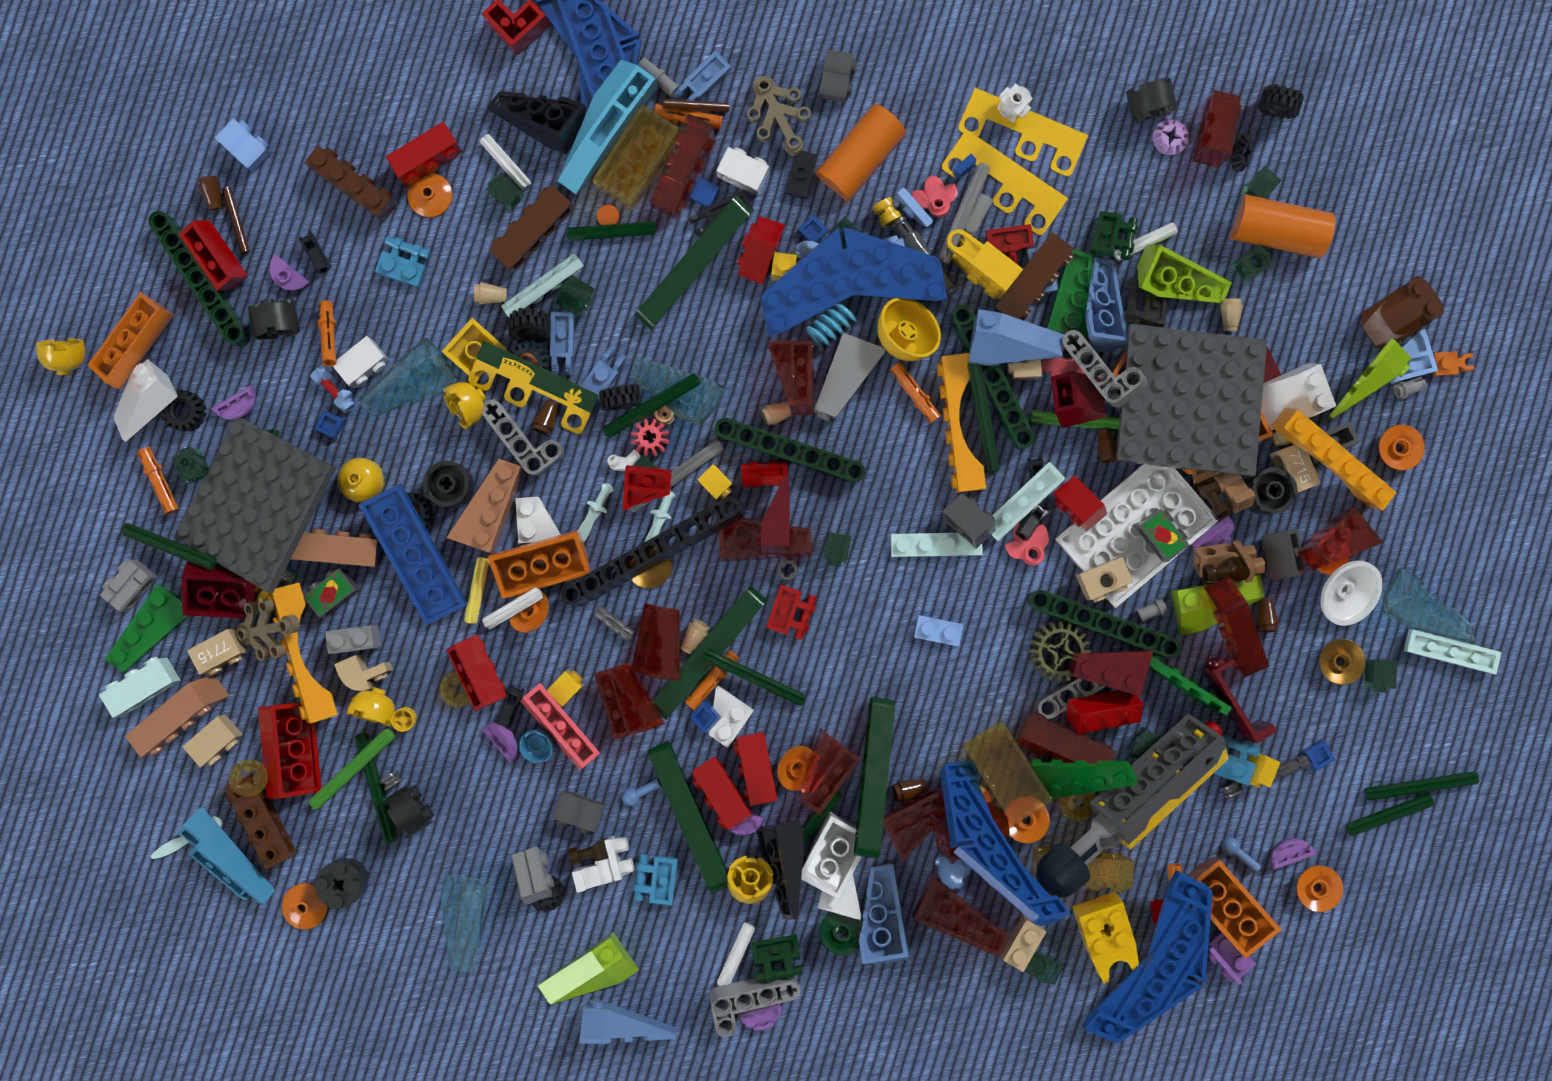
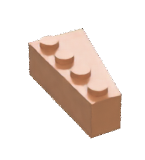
[446,459,524,553]
[291,529,377,567]
[125,675,230,758]

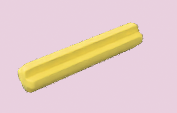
[464,557,489,624]

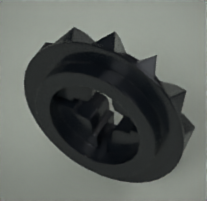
[1230,134,1254,171]
[530,875,564,912]

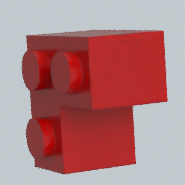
[481,0,550,55]
[737,216,785,284]

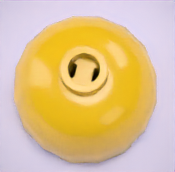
[35,338,86,375]
[443,382,486,429]
[337,458,385,503]
[346,687,395,727]
[727,856,773,904]

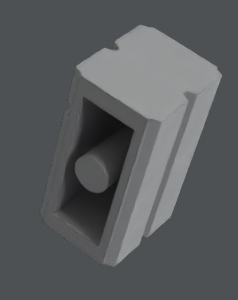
[100,560,158,612]
[326,625,381,654]
[511,847,554,904]

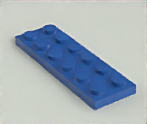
[359,483,467,625]

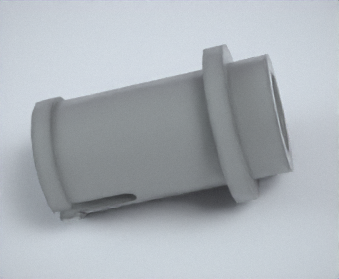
[1393,376,1426,399]
[1136,599,1168,623]

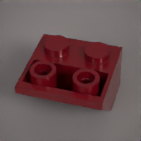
[1051,371,1107,428]

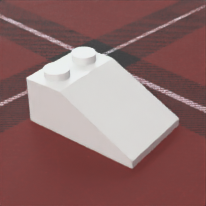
[113,359,178,442]
[1261,363,1336,430]
[801,812,861,899]

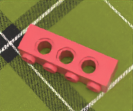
[520,683,600,770]

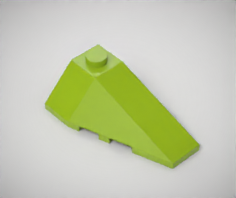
[1326,339,1411,421]
[1170,574,1265,636]

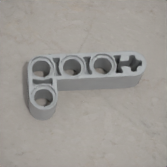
[1063,330,1147,408]
[482,400,565,476]
[709,976,800,1037]

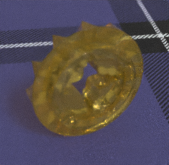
[439,671,470,708]
[229,760,268,797]
[1060,793,1095,822]

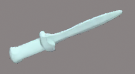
[578,483,614,542]
[645,491,676,556]
[151,816,222,859]

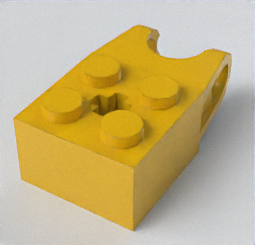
[947,229,1023,300]
[1072,892,1139,984]

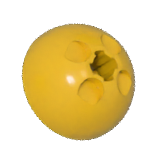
[877,298,941,361]

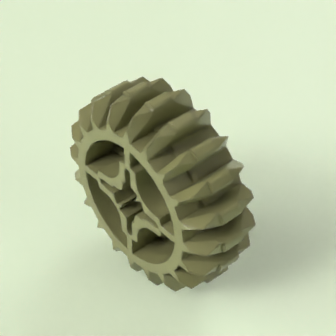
[1028,621,1091,683]

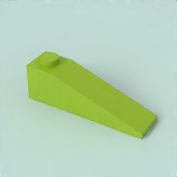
[1137,245,1232,303]
[537,932,639,1005]

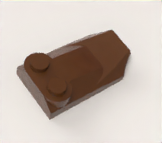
[1359,276,1444,348]

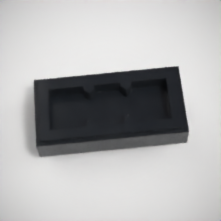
[785,151,818,199]

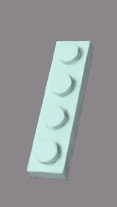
[501,254,584,317]
[992,462,1066,541]
[891,533,983,557]
[1404,629,1502,674]

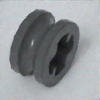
[777,560,798,581]
[379,770,403,791]
[1219,780,1244,798]

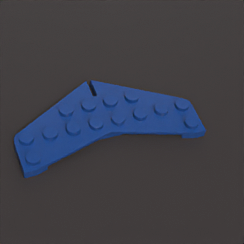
[535,0,642,142]
[761,227,947,336]
[940,760,1071,926]
[1082,870,1212,1043]

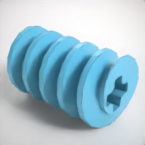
[806,303,857,351]

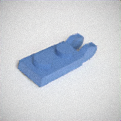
[672,51,732,101]
[550,312,575,376]
[581,346,627,409]

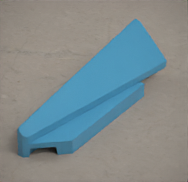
[177,807,275,905]

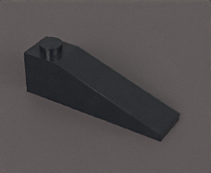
[487,91,586,155]
[757,820,804,920]

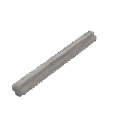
[938,163,990,265]
[630,440,724,512]

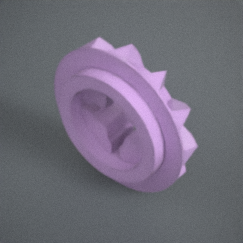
[1153,118,1190,155]

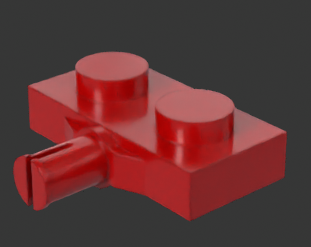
[985,224,1034,265]

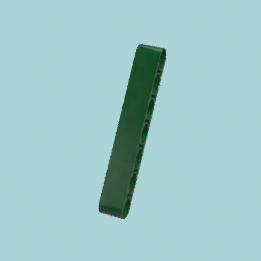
[634,196,753,330]
[148,211,251,347]
[950,305,1034,450]
[715,418,865,483]
[649,585,767,720]
[1027,590,1181,658]
[854,697,895,859]
[647,740,728,894]

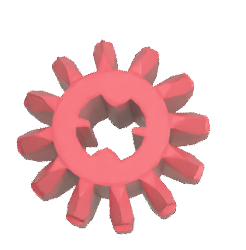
[631,419,669,457]

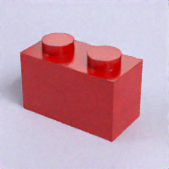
[1053,476,1107,532]

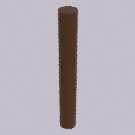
[662,99,729,112]
[222,187,250,254]

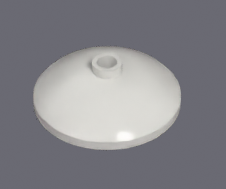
[1321,561,1382,626]

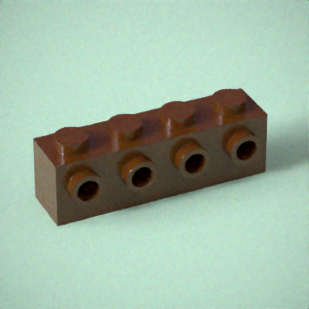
[304,145,397,223]
[489,184,574,274]
[995,232,1075,321]
[224,772,298,870]

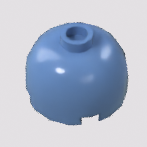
[935,846,971,893]

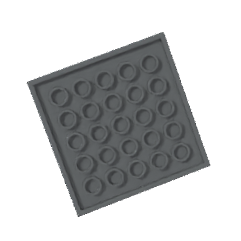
[1116,324,1267,477]
[174,417,337,594]

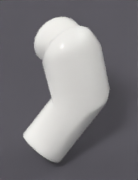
[607,449,642,471]

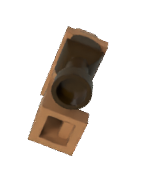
[1191,471,1256,520]
[1193,540,1265,583]

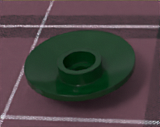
[819,912,862,956]

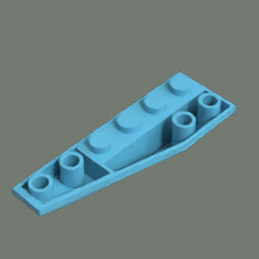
[558,60,658,196]

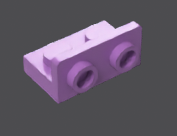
[1208,930,1256,985]

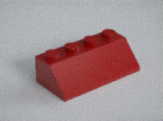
[258,702,322,799]

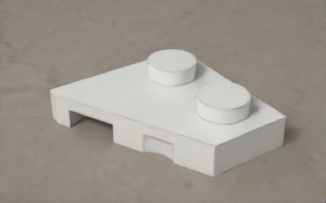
[515,497,561,544]
[709,685,754,748]
[817,874,861,920]

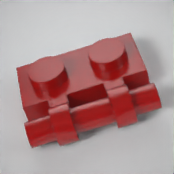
[741,459,788,488]
[766,585,817,640]

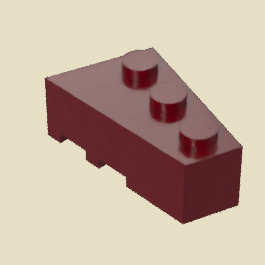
[1068,651,1153,696]

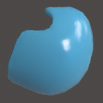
[519,728,554,764]

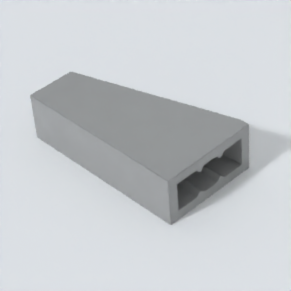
[814,333,885,421]

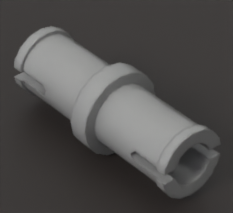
[638,57,680,98]

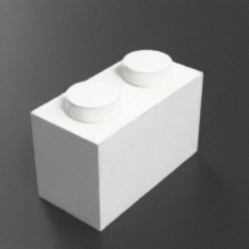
[716,147,769,196]
[333,336,389,389]

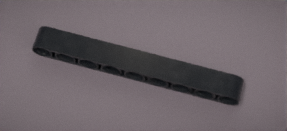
[561,496,746,607]

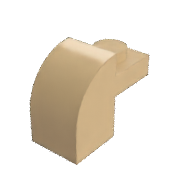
[334,654,393,691]

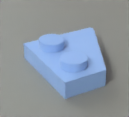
[1390,329,1438,384]

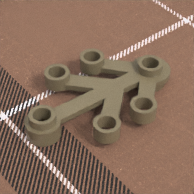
[747,76,811,156]
[236,598,300,661]

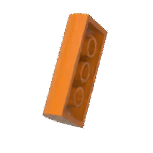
[814,104,906,203]
[1229,194,1335,259]
[87,292,174,389]
[488,530,591,599]
[1189,857,1282,959]

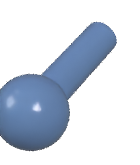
[622,778,662,806]
[1221,837,1262,873]

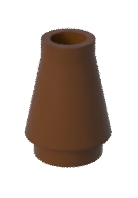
[197,176,222,211]
[532,400,559,436]
[1097,428,1117,463]
[1256,599,1280,633]
[892,778,928,803]

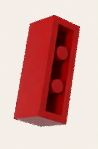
[385,121,463,187]
[179,220,249,291]
[446,634,507,712]
[1066,690,1144,734]
[733,730,778,806]
[691,756,754,831]

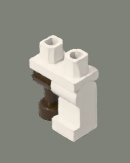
[568,835,635,893]

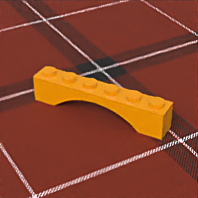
[937,353,986,494]
[1271,408,1397,511]
[266,583,337,723]

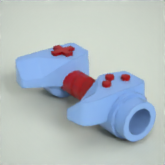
[310,365,355,413]

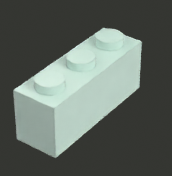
[99,657,181,718]

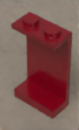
[1201,656,1277,744]

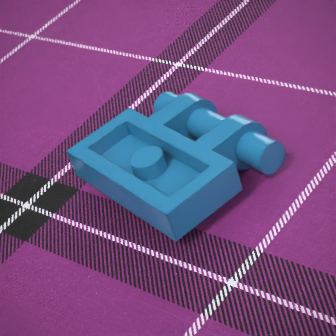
[375,236,431,288]
[1213,734,1261,786]
[633,853,678,906]

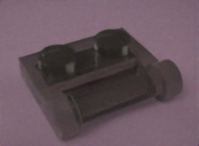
[1124,278,1168,328]

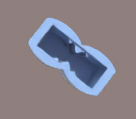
[215,118,271,173]

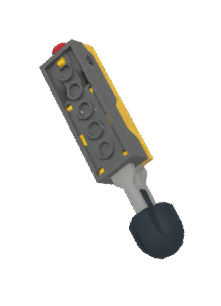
[1036,714,1229,898]

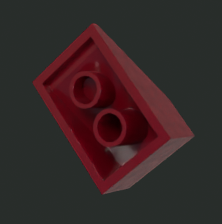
[756,476,790,554]
[182,562,255,619]

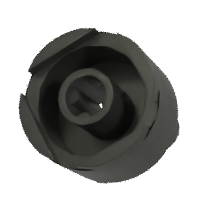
[1126,78,1177,124]
[248,299,300,340]
[423,460,474,508]
[1244,467,1298,515]
[383,784,434,839]
[314,858,368,909]

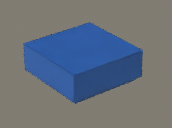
[952,153,976,180]
[689,177,720,207]
[797,214,829,243]
[314,410,346,440]
[690,701,722,734]
[1302,740,1336,771]

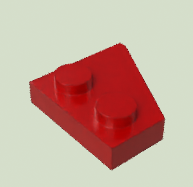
[622,465,672,510]

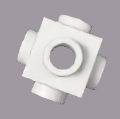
[997,83,1033,123]

